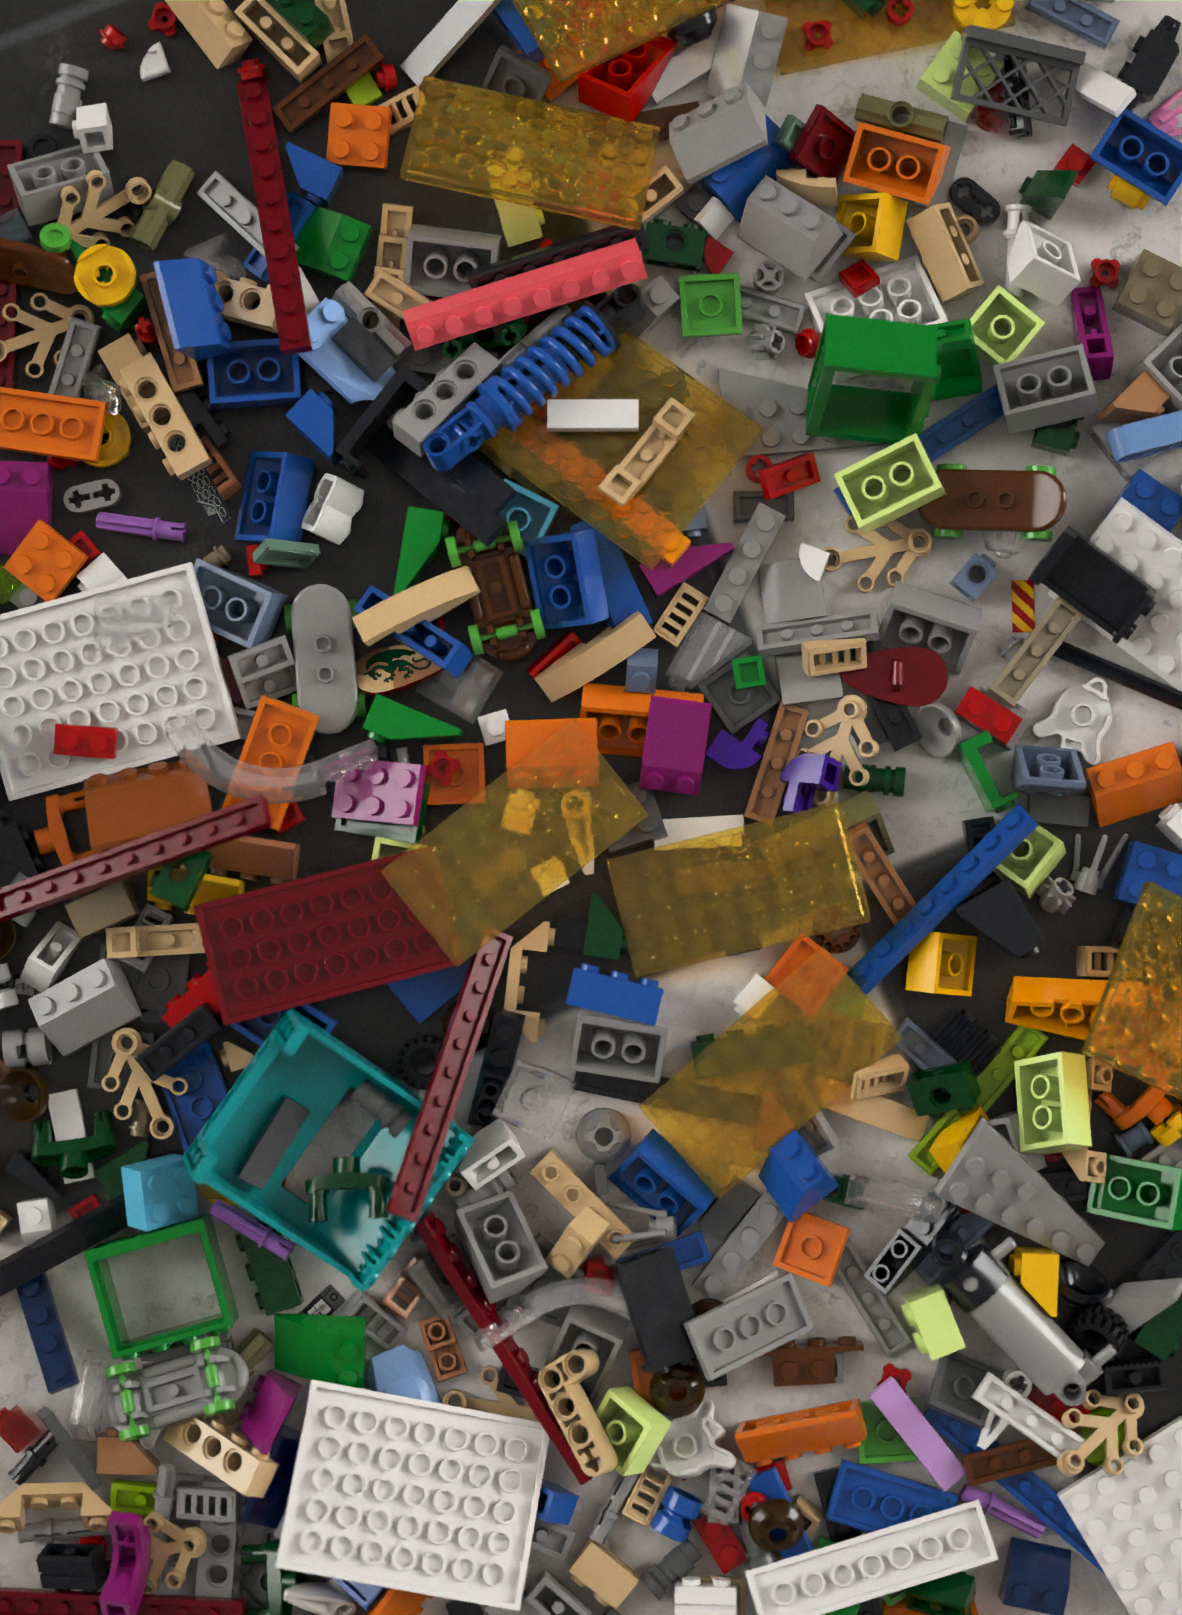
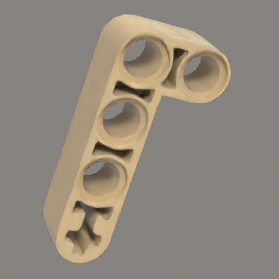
[538,1348,618,1477]

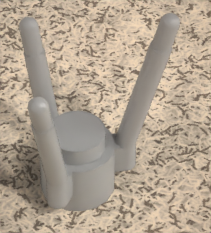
[1070,834,1129,895]
[607,1201,677,1250]

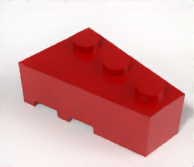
[161,962,220,1028]

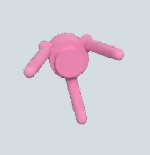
[1146,88,1182,138]

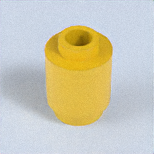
[1107,174,1150,210]

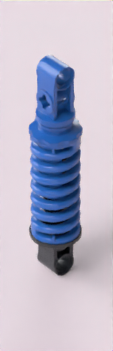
[423,283,646,471]

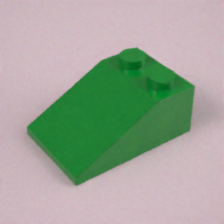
[294,205,373,285]
[70,239,150,335]
[393,506,452,596]
[362,694,464,745]
[1086,1154,1182,1230]
[274,1313,367,1389]

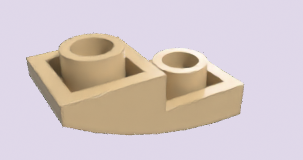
[776,168,838,206]

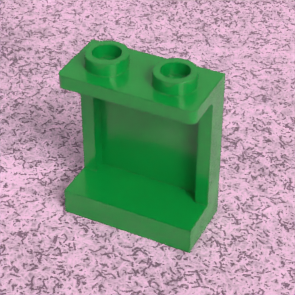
[933,318,983,401]
[956,730,1020,813]

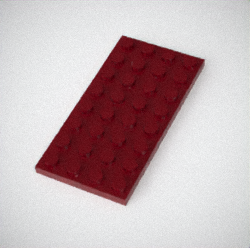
[194,845,463,1025]

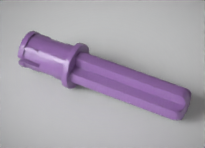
[96,512,187,542]
[209,1200,296,1261]
[958,1482,1046,1539]

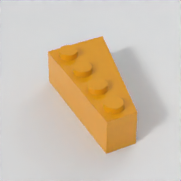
[1005,976,1141,1049]

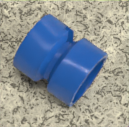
[650,1485,704,1543]

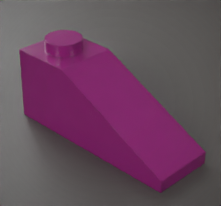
[1070,286,1114,381]
[638,542,735,598]

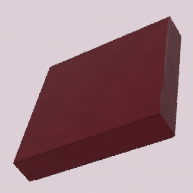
[788,104,856,183]

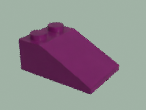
[0,461,54,556]
[639,696,712,796]
[239,1369,302,1455]

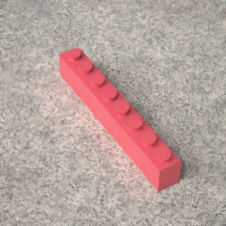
[403,238,648,351]

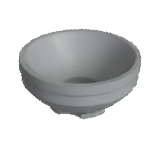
[914,703,962,758]
[576,1107,631,1163]

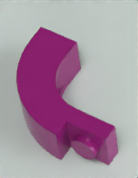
[99,1511,151,1615]

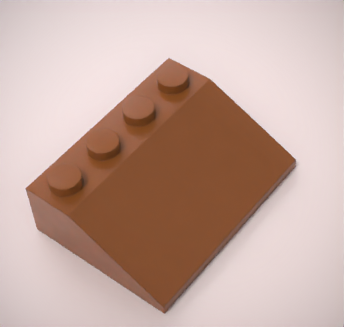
[84,756,213,852]

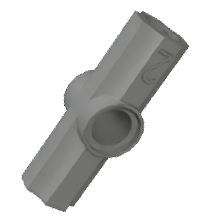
[331,281,413,363]

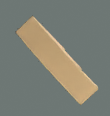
[369,203,414,330]
[352,565,481,647]
[534,611,657,702]

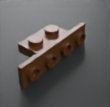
[761,1336,864,1386]

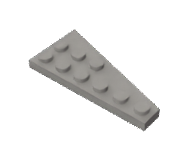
[718,368,888,459]
[935,1117,1105,1267]

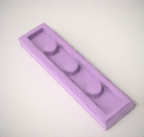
[868,1376,965,1492]

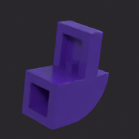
[705,718,770,771]
[780,753,842,819]

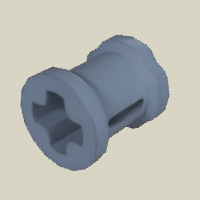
[1113,1121,1154,1158]

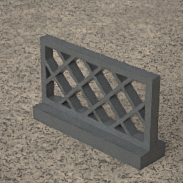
[950,24,1086,127]

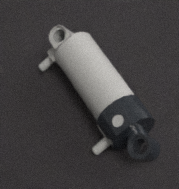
[931,1230,1117,1406]

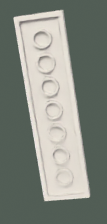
[744,1499,999,1615]

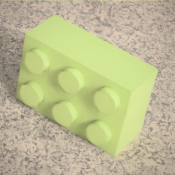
[833,433,946,535]
[1014,1051,1092,1155]

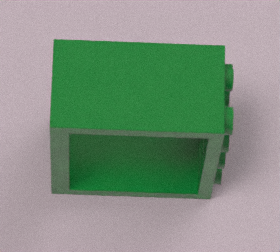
[805,314,942,445]
[84,1213,239,1361]

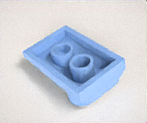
[297,297,396,405]
[365,1344,442,1404]

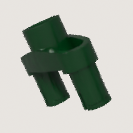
[442,317,527,359]
[31,1110,116,1179]
[305,1157,390,1222]
[241,1539,307,1615]

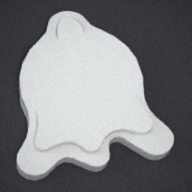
[1031,677,1113,766]
[648,1398,736,1479]

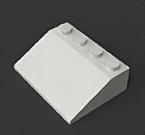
[804,255,949,382]

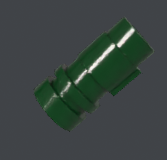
[843,764,906,797]

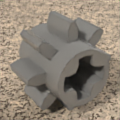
[747,324,785,360]
[1036,876,1076,914]

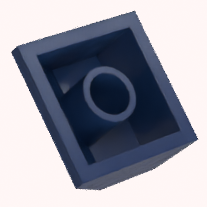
[998,1536,1071,1615]

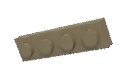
[987,596,1084,709]

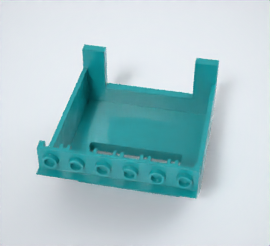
[182,1008,476,1292]

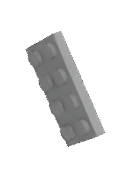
[683,1272,815,1381]

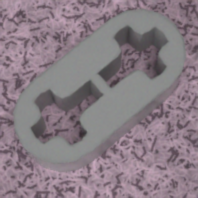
[63,479,122,514]

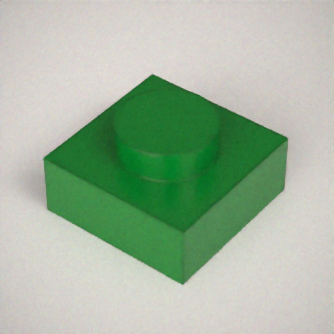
[731,655,766,690]

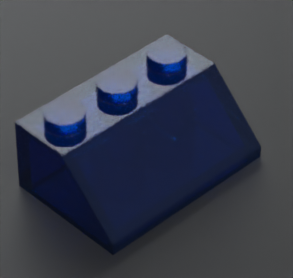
[240,1424,301,1529]

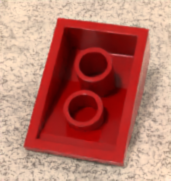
[578,21,677,124]

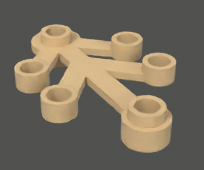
[57,170,152,251]
[0,292,95,379]
[823,515,934,593]
[795,694,879,808]
[102,1027,189,1140]
[442,1365,540,1422]
[1057,1389,1145,1477]
[106,1511,207,1594]

